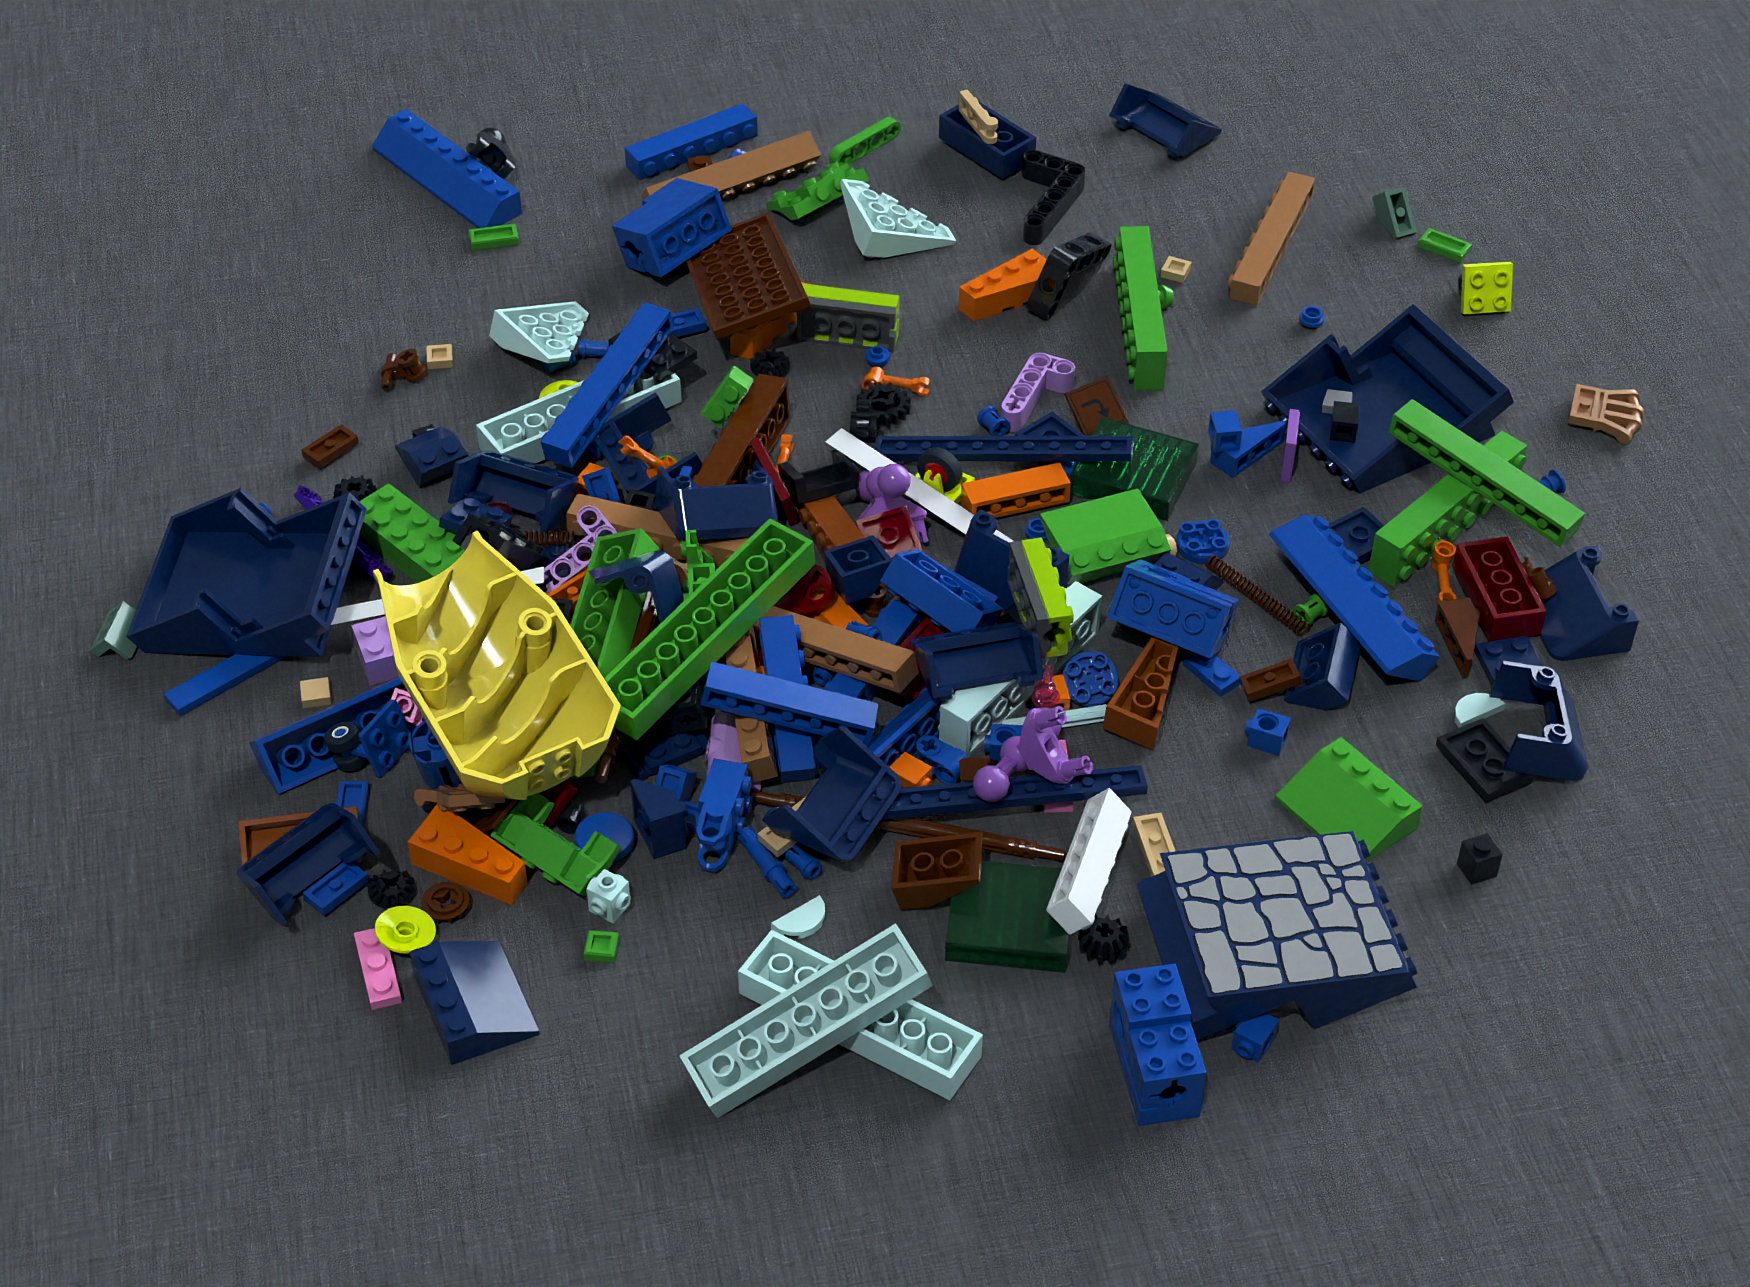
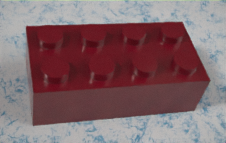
[1452,536,1546,641]

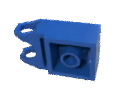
[696,758,753,872]

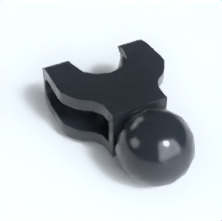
[466,127,516,180]

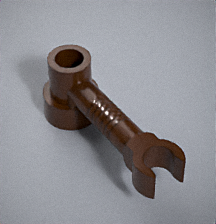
[1522,557,1557,600]

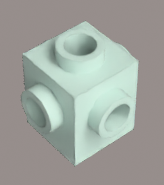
[586,869,631,923]

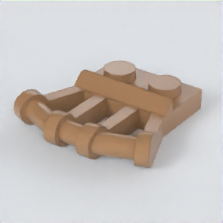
[1568,384,1644,444]
[414,784,505,811]

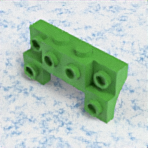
[765,161,869,220]
[681,530,715,601]
[490,793,622,896]

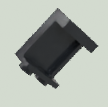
[777,449,859,504]

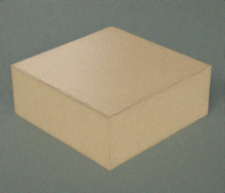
[1161,256,1192,283]
[427,344,453,369]
[300,677,331,709]

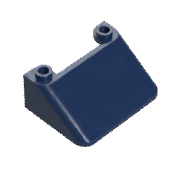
[1109,83,1222,159]
[1539,545,1639,661]
[911,622,1043,701]
[762,725,901,862]

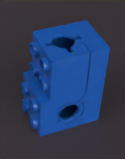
[612,178,732,277]
[1107,559,1240,658]
[1109,963,1207,1126]

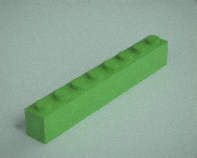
[1388,399,1585,547]

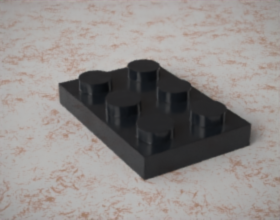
[608,333,697,382]
[1436,718,1534,802]

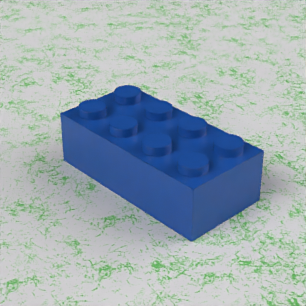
[880,549,1004,632]

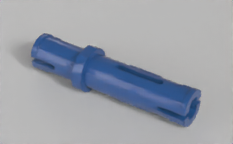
[737,827,797,898]

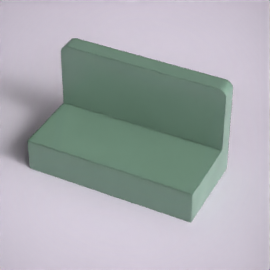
[90,601,137,660]

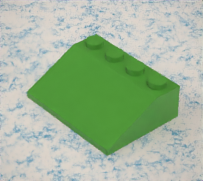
[1039,488,1171,587]
[1275,737,1423,862]

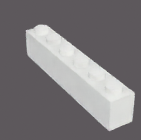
[1046,788,1132,935]

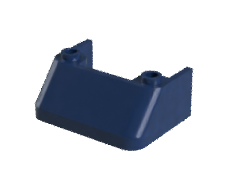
[594,392,702,494]
[448,451,579,532]
[654,461,778,540]
[589,550,684,624]
[1489,661,1588,781]
[237,803,381,926]

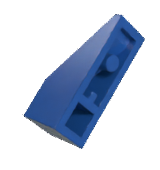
[1210,421,1286,478]

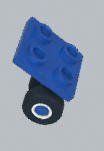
[324,699,410,777]

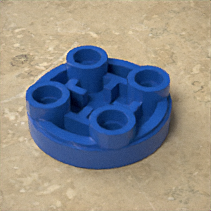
[1176,519,1230,564]
[1062,651,1118,707]
[575,812,634,862]

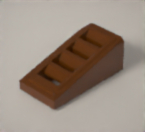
[959,757,999,781]

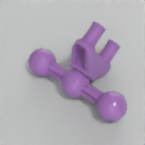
[855,464,929,543]
[972,706,1093,802]

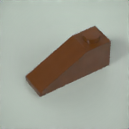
[1435,597,1480,679]

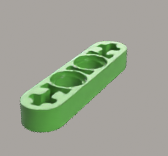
[829,117,901,164]

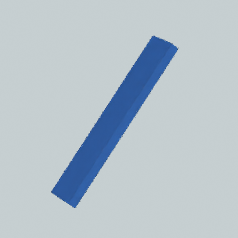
[164,654,287,716]

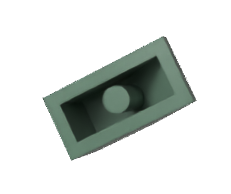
[1372,187,1417,238]

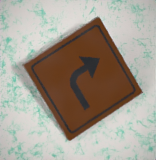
[1064,376,1129,436]
[472,798,518,833]

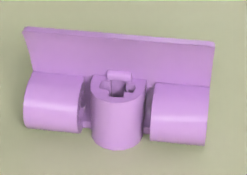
[705,712,761,791]

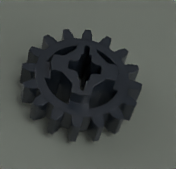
[856,382,911,427]
[850,399,877,446]

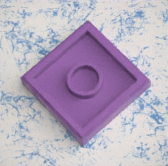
[1280,409,1300,482]

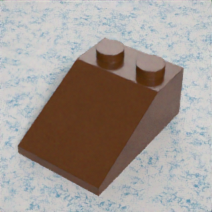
[891,832,983,910]

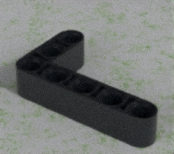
[1022,150,1085,245]

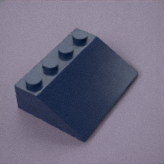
[409,941,540,1065]

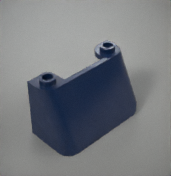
[954,510,1070,611]

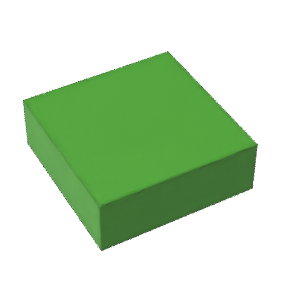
[584,930,619,963]

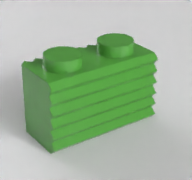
[700,366,753,427]

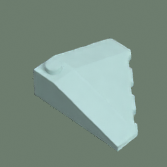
[840,179,956,258]
[489,301,589,363]

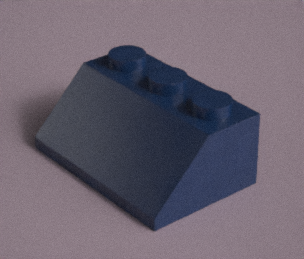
[1284,622,1361,711]

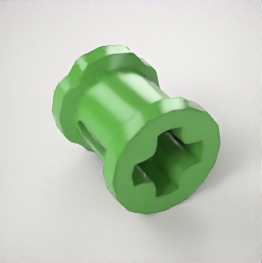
[1292,594,1329,627]

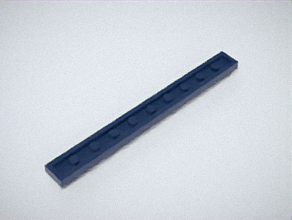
[875,436,1134,462]
[881,765,1148,820]

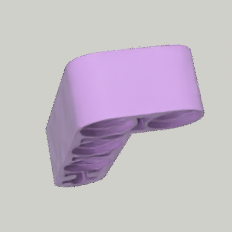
[1001,353,1075,432]
[535,505,617,594]

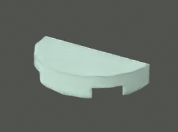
[1454,693,1506,728]
[771,895,825,938]

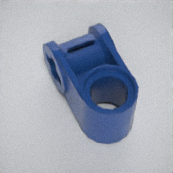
[916,735,969,784]

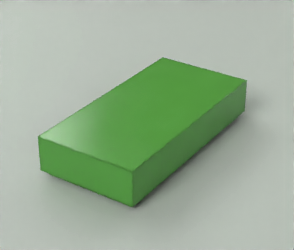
[469,224,519,251]
[1418,228,1472,263]

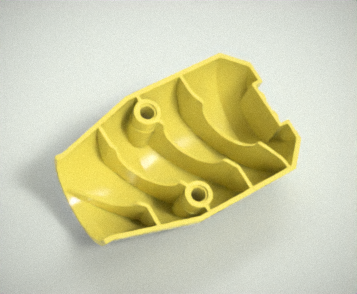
[373,530,621,800]

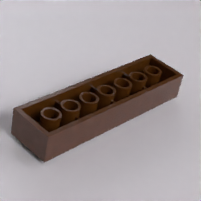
[693,374,791,487]

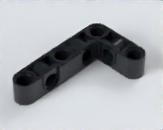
[1026,232,1112,320]

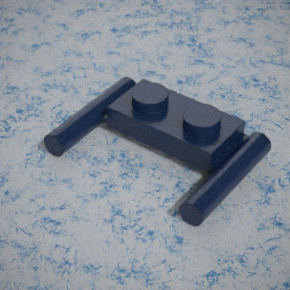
[618,729,709,781]

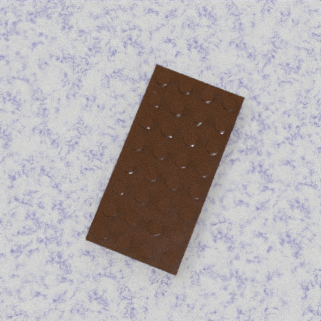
[686,212,811,340]

